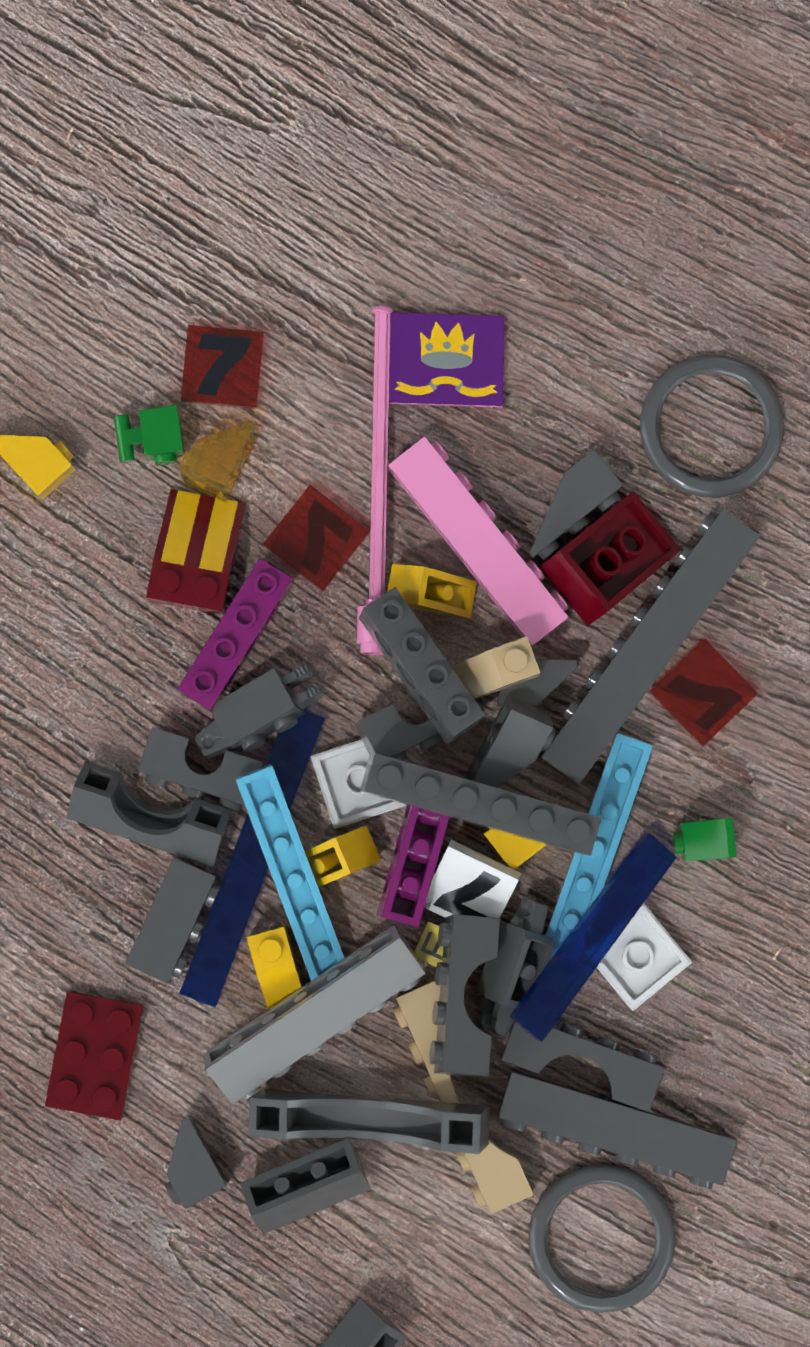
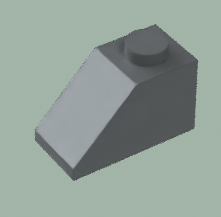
[497,659,577,707]
[165,1115,229,1210]

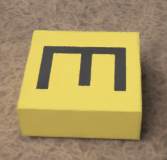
[415,921,443,967]

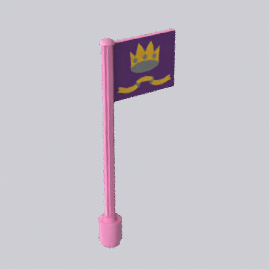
[357,305,504,655]

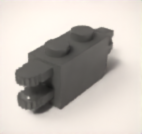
[195,664,326,759]
[475,897,554,1036]

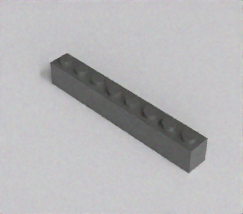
[540,509,760,786]

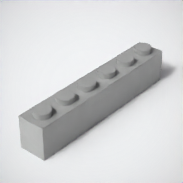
[203,925,426,1104]

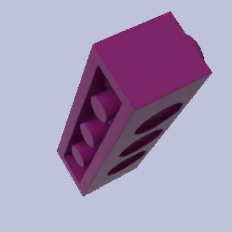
[177,558,294,712]
[376,766,460,927]

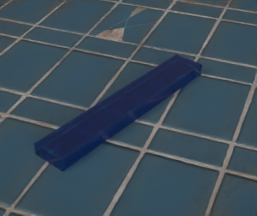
[509,833,677,1042]

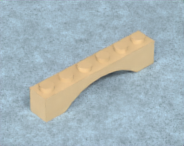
[392,980,534,1214]

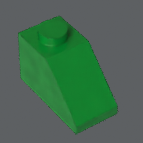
[673,818,736,862]

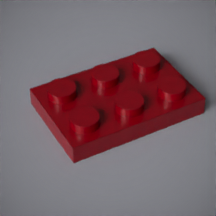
[45,991,144,1121]

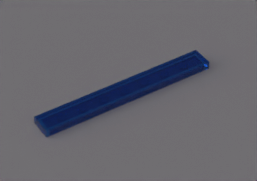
[179,710,325,1007]

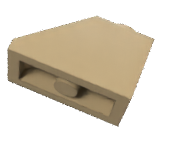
[452,636,540,700]

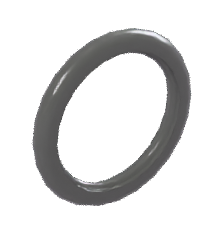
[640,355,784,498]
[528,1164,676,1313]

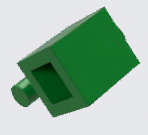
[114,405,186,466]

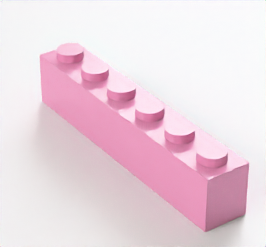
[388,436,569,648]

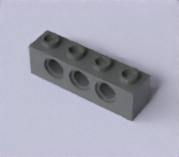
[359,587,485,745]

